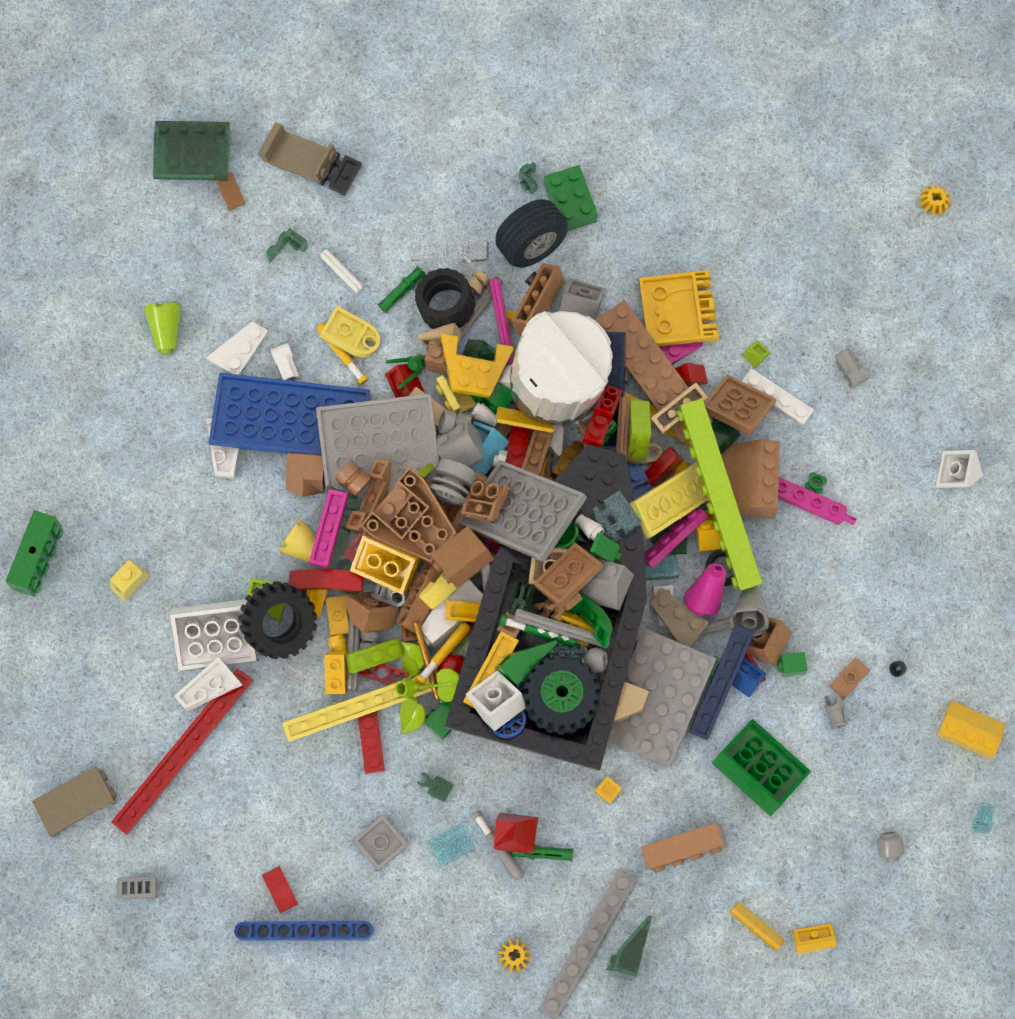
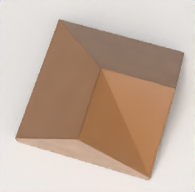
[286,452,325,497]

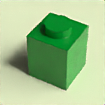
[777,652,808,677]

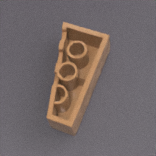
[641,823,728,873]

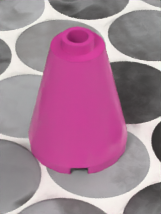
[683,564,726,617]

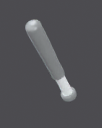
[471,810,524,880]

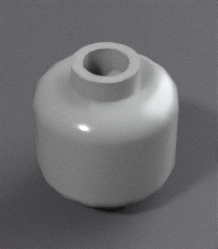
[877,831,904,862]

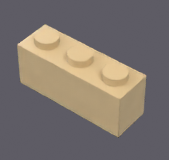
[650,383,708,435]

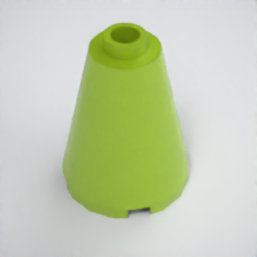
[144,302,182,354]

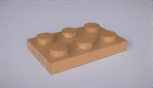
[533,543,603,608]

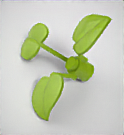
[395,642,459,733]

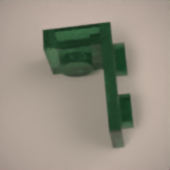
[266,228,308,264]

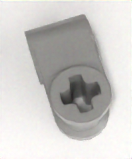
[371,583,410,607]

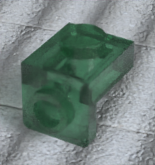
[519,162,538,195]

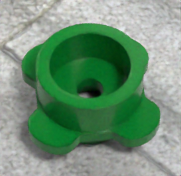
[805,472,827,494]

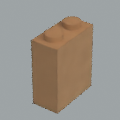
[431,526,494,588]

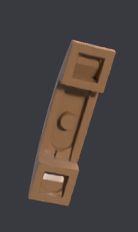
[345,459,391,532]

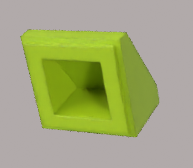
[742,340,771,368]

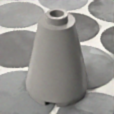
[730,586,769,637]

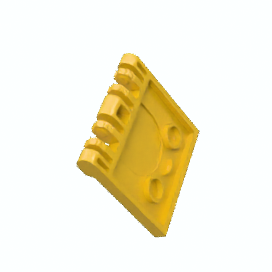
[639,270,720,347]

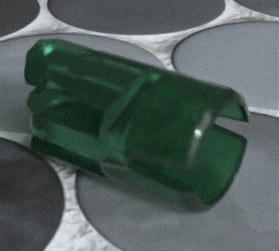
[508,581,536,615]

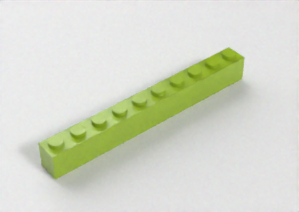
[677,398,763,591]

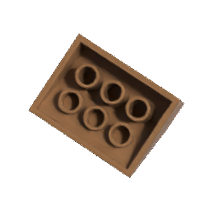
[720,440,780,519]

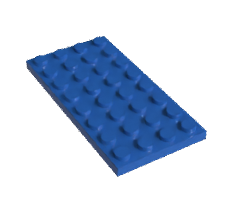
[209,372,370,455]

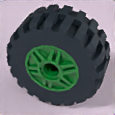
[523,654,601,735]

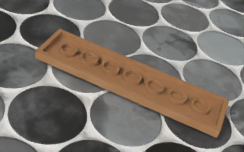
[595,299,713,444]

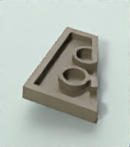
[650,588,709,648]

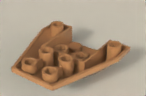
[360,467,457,562]

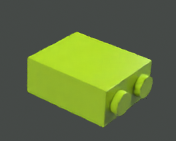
[627,400,651,461]

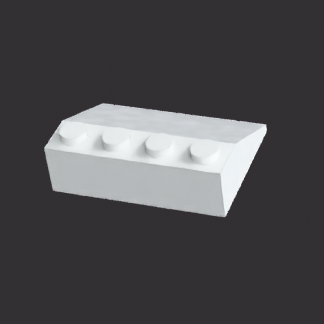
[170,599,256,671]

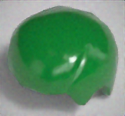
[555,521,579,549]

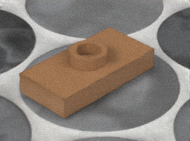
[829,657,870,699]

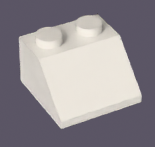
[466,670,525,731]

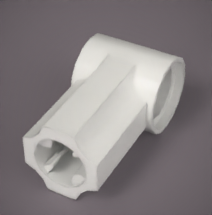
[270,343,299,381]

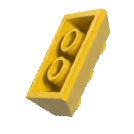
[936,700,1005,760]

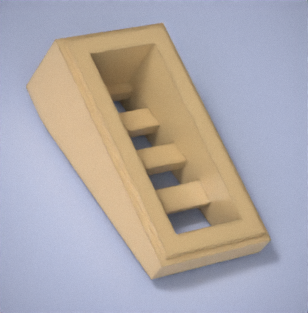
[418,323,461,348]

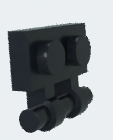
[318,151,362,196]

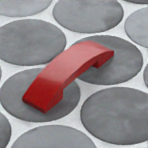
[289,569,364,592]

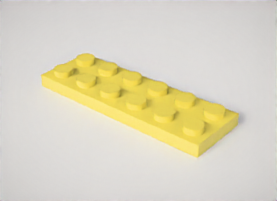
[630,462,708,538]

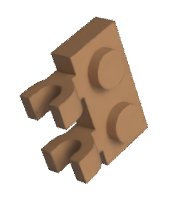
[534,592,582,620]

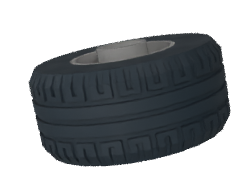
[495,199,568,268]

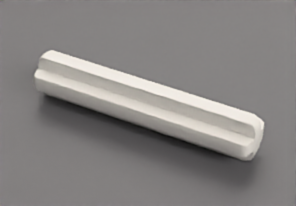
[320,249,363,293]

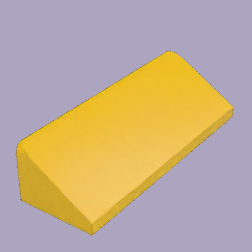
[495,407,554,433]
[730,901,785,951]

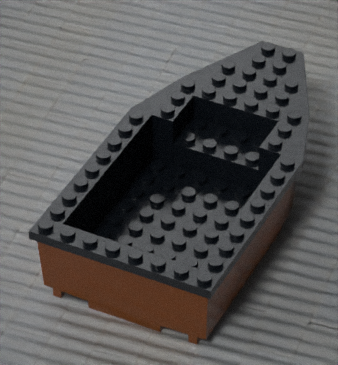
[445,444,647,771]

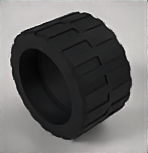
[414,268,475,329]

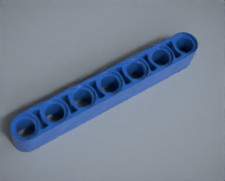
[234,921,374,941]

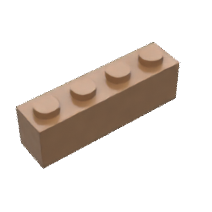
[511,263,565,335]

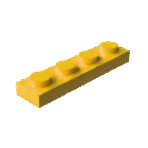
[463,631,519,709]

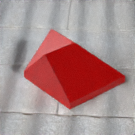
[494,813,538,854]

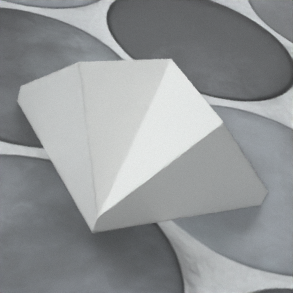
[936,450,983,488]

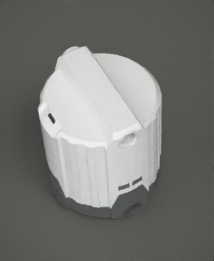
[510,311,613,424]

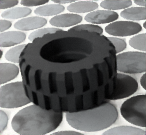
[239,581,318,659]

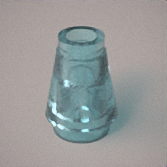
[972,803,993,834]

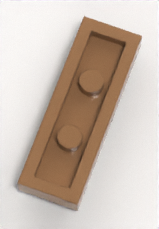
[521,430,553,476]

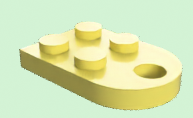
[319,305,380,358]

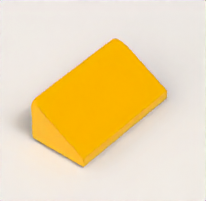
[792,923,836,954]

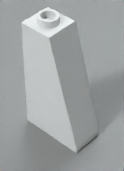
[421,579,483,649]

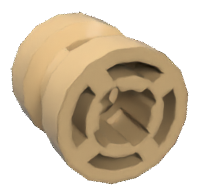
[468,270,490,296]

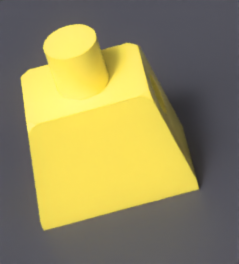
[110,560,150,602]

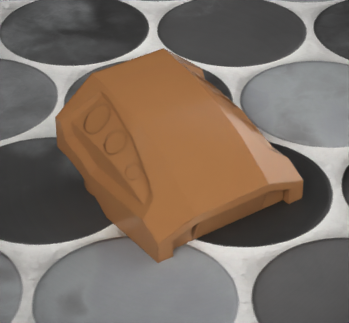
[460,480,511,522]

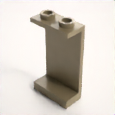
[258,122,337,184]
[32,767,117,838]

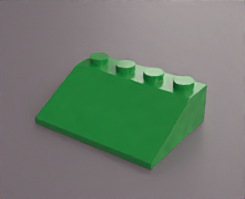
[712,719,811,817]

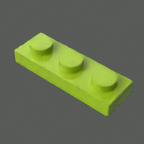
[345,638,403,674]

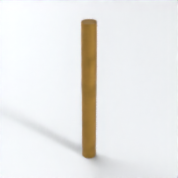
[413,622,440,699]

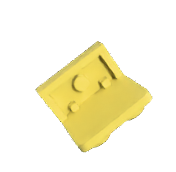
[435,375,486,415]

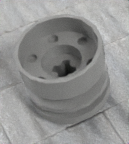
[429,459,478,507]

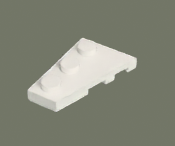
[206,321,269,375]
[206,418,240,479]

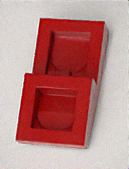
[262,866,298,913]

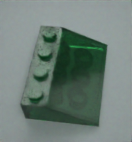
[153,121,231,181]
[606,915,652,982]

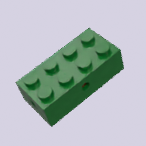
[5,510,63,597]

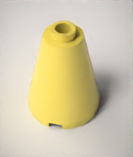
[278,519,334,563]

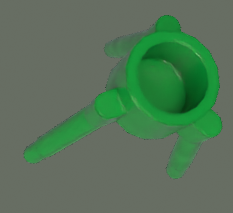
[385,354,426,389]

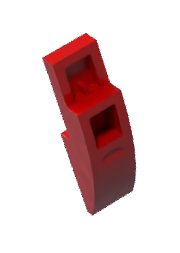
[582,385,622,448]

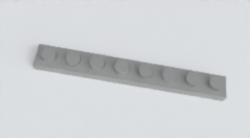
[538,870,636,1019]

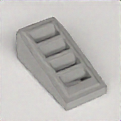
[117,877,157,899]

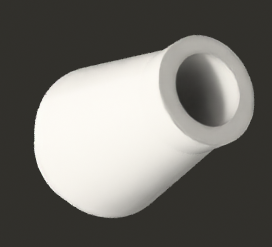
[471,402,497,427]
[575,514,605,541]

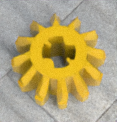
[919,184,951,216]
[498,939,531,973]

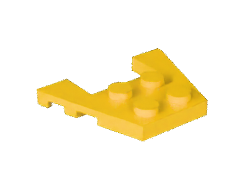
[440,334,514,398]

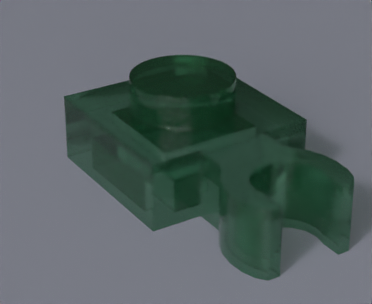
[417,773,454,803]

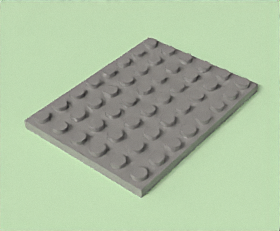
[316,394,441,561]

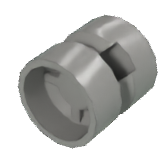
[439,409,471,434]

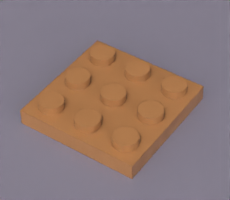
[704,374,777,436]

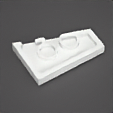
[174,657,242,711]

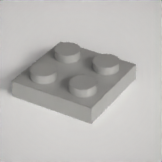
[353,815,409,871]

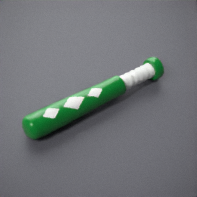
[499,614,577,647]

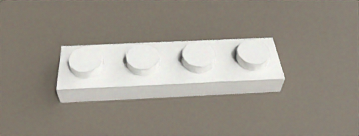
[742,368,814,426]

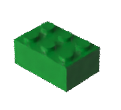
[544,165,598,231]

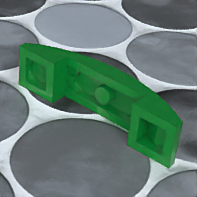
[569,591,612,647]

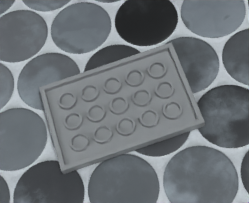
[458,460,587,562]
[608,628,717,768]

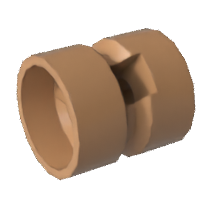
[335,460,372,496]

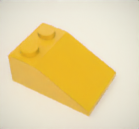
[350,535,421,594]

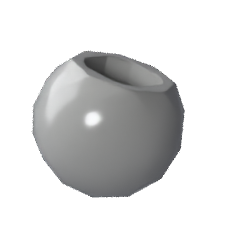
[583,648,607,673]

